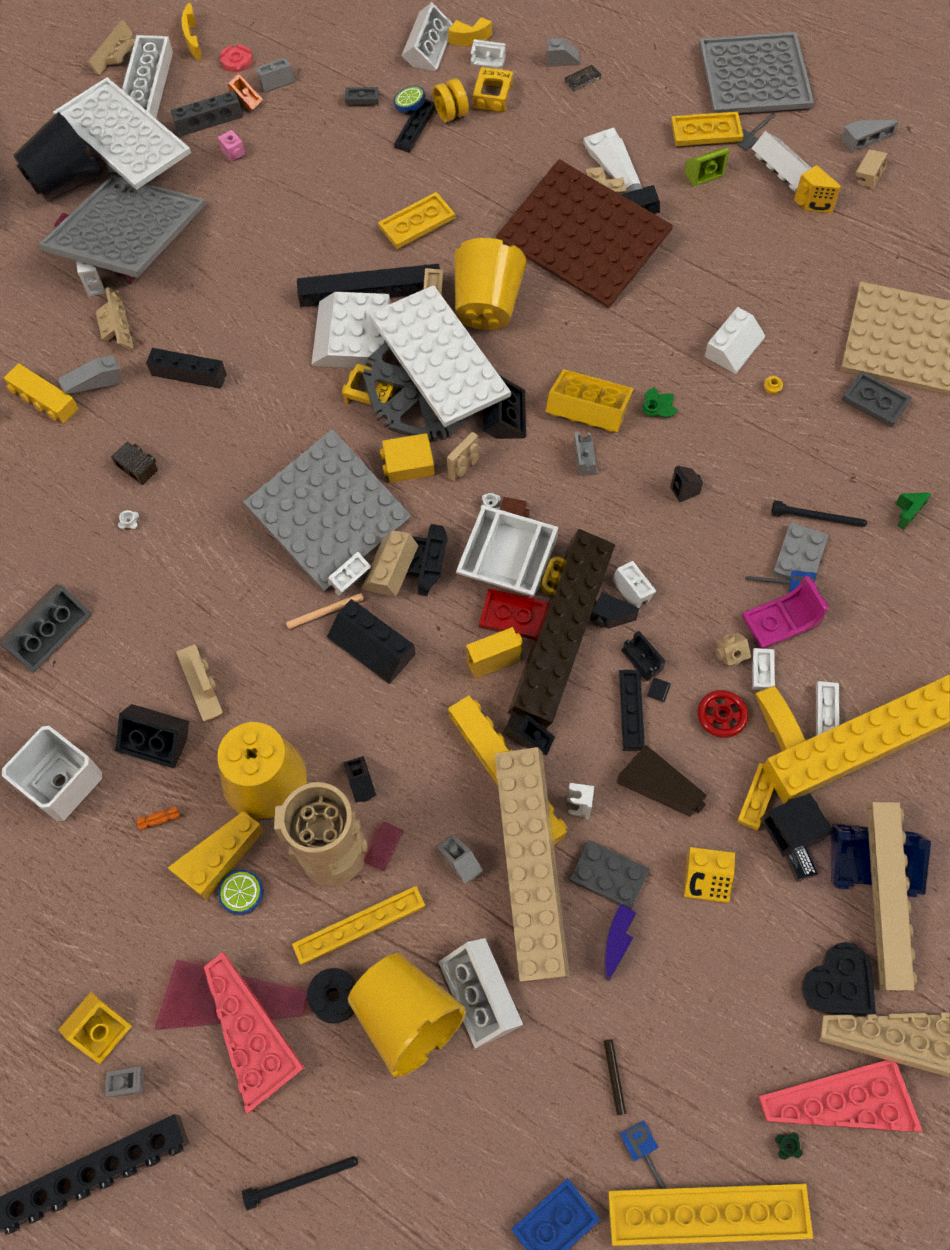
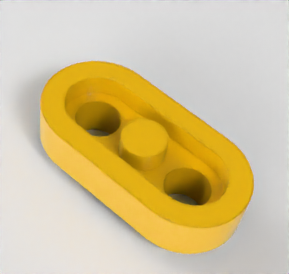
[540,557,564,595]

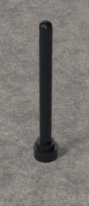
[771,500,867,527]
[242,1156,358,1211]

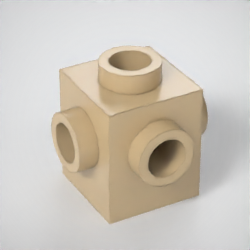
[716,633,751,666]

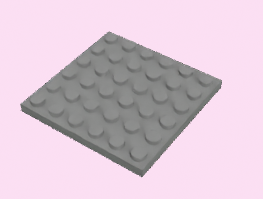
[699,32,814,113]
[243,429,411,592]

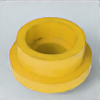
[764,376,783,394]

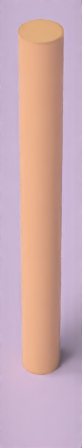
[286,593,364,630]

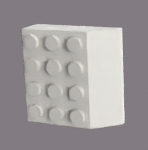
[311,292,391,368]
[456,505,558,597]

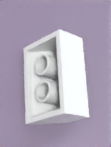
[705,307,765,374]

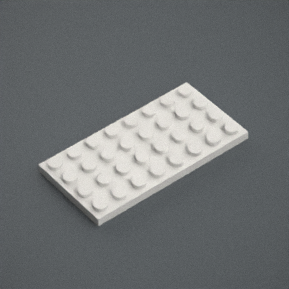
[53,77,191,190]
[369,285,511,427]

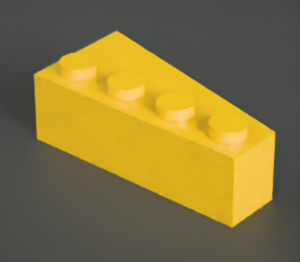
[168,811,264,900]

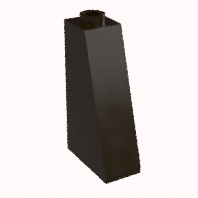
[616,745,707,817]

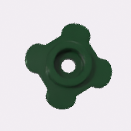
[775,1132,802,1160]

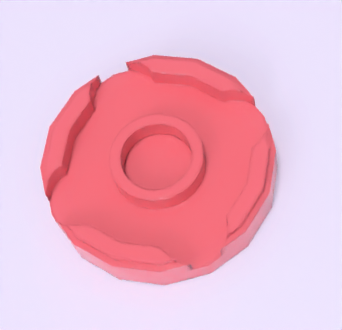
[220,45,253,72]

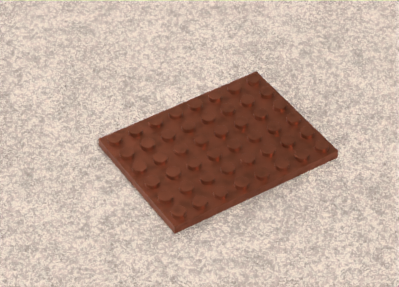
[496,159,673,308]

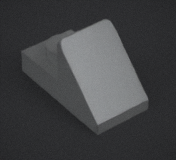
[105,1067,145,1097]

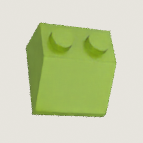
[684,148,730,187]

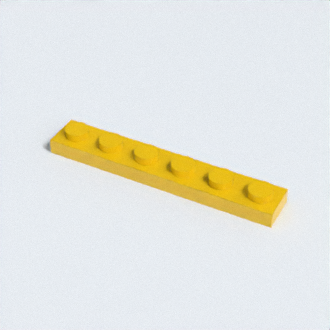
[292,886,426,966]

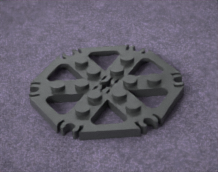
[363,342,473,442]

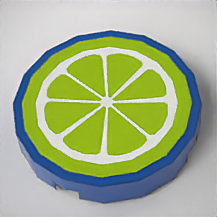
[393,86,426,113]
[218,870,264,915]

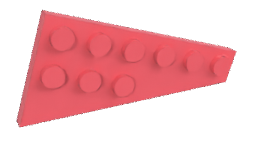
[204,952,305,1115]
[758,1060,923,1132]

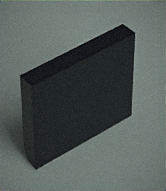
[647,677,671,702]

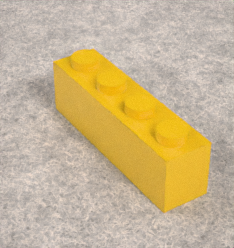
[3,363,79,424]

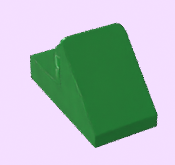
[895,492,932,530]

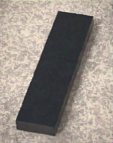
[394,100,436,153]
[619,670,645,751]

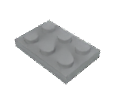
[772,522,829,580]

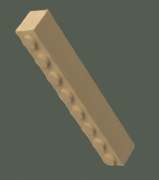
[866,802,917,990]

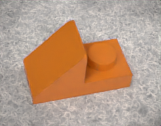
[228,74,263,112]

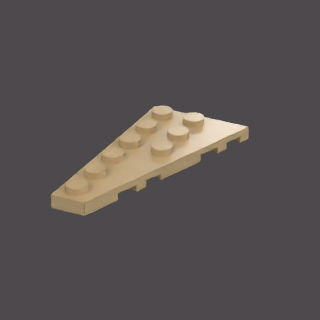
[819,1012,950,1077]

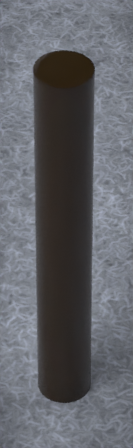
[604,1039,626,1115]

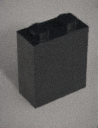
[760,793,834,857]

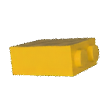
[380,433,435,483]
[466,627,523,679]

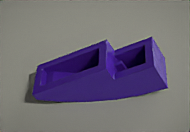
[604,904,636,981]

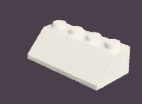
[401,2,453,71]
[752,131,811,192]
[439,938,523,1049]

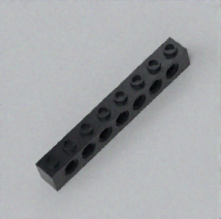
[0,1114,189,1235]

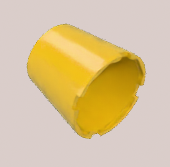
[454,238,527,331]
[217,722,307,820]
[348,953,466,1078]

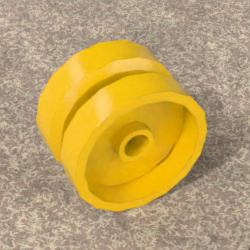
[432,78,469,123]

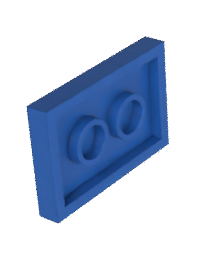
[511,1178,600,1250]

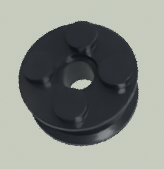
[307,968,356,1024]

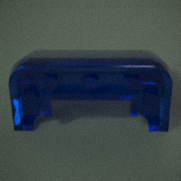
[831,824,931,897]

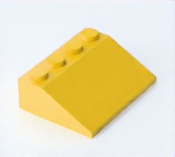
[545,369,634,432]

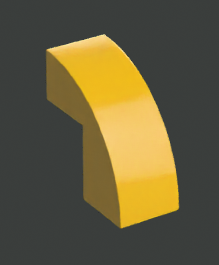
[448,17,492,46]

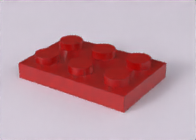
[479,589,548,640]

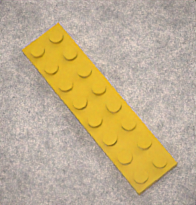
[608,1184,813,1246]

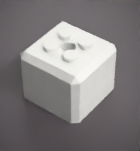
[2,726,102,822]

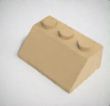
[361,530,418,597]

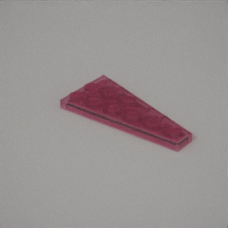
[154,960,307,1030]

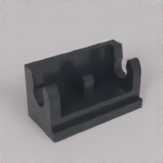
[621,631,666,681]

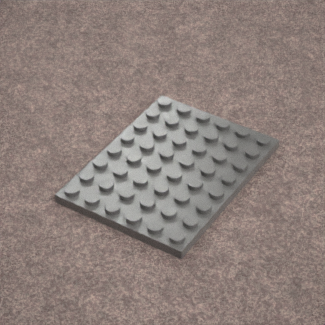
[39,174,205,278]

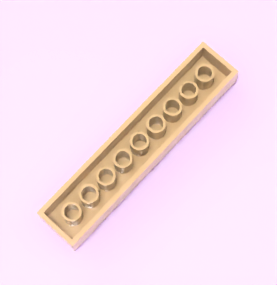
[495,747,570,982]

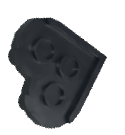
[801,942,876,1015]

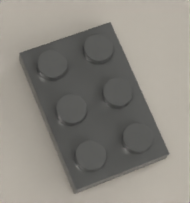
[842,371,912,428]
[570,840,649,909]

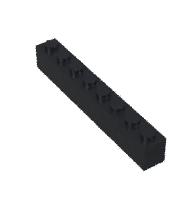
[297,264,440,307]

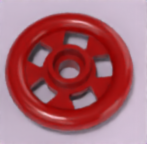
[697,690,748,738]

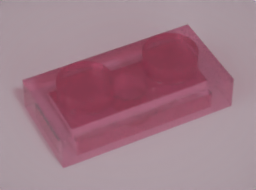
[364,822,404,872]

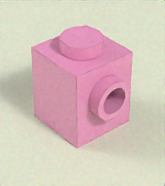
[218,130,245,162]

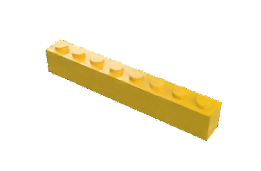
[448,695,567,845]

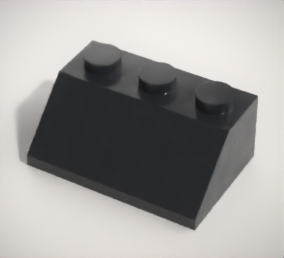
[483,375,526,439]
[115,704,189,768]

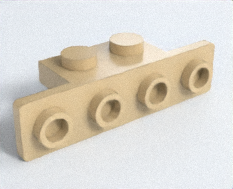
[88,20,135,75]
[96,287,133,350]
[177,644,223,722]

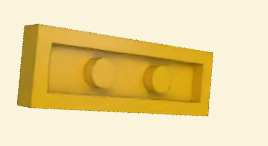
[737,763,774,831]

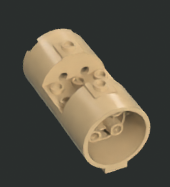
[274,782,368,887]

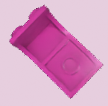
[742,576,828,649]

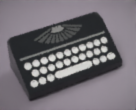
[786,848,818,882]

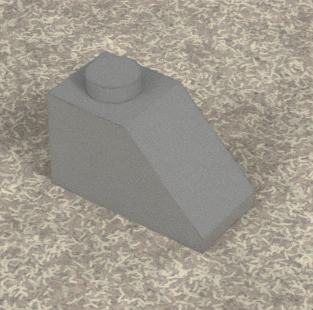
[546,38,580,67]
[436,835,483,883]

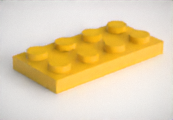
[671,112,743,146]
[378,192,455,249]

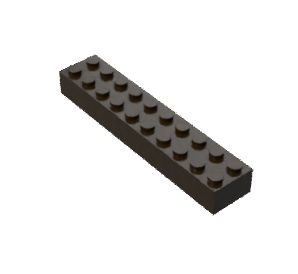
[508,529,615,729]

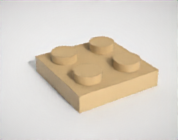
[447,432,479,482]

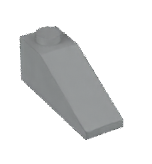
[840,120,898,153]
[58,356,120,394]

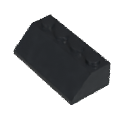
[327,599,416,684]

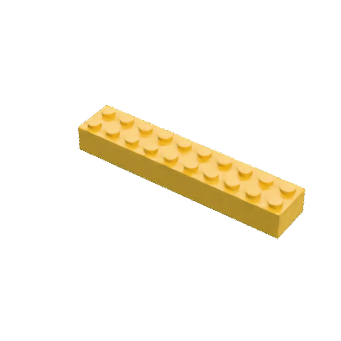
[762,675,950,804]

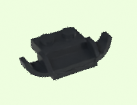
[406,524,448,596]

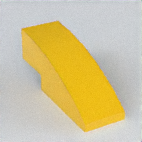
[755,686,805,751]

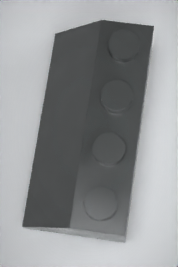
[0,584,91,672]

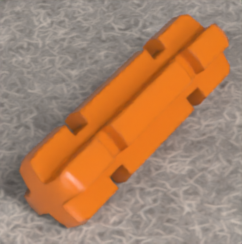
[136,806,180,830]

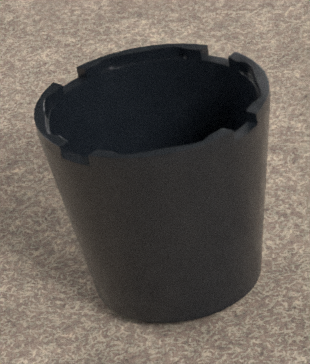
[13,112,103,201]

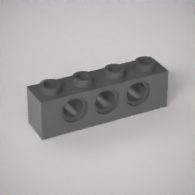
[171,91,243,137]

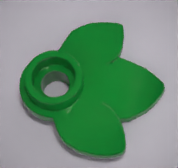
[642,387,678,418]

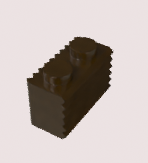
[111,441,158,485]

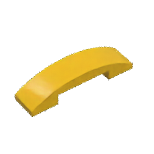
[182,3,202,60]

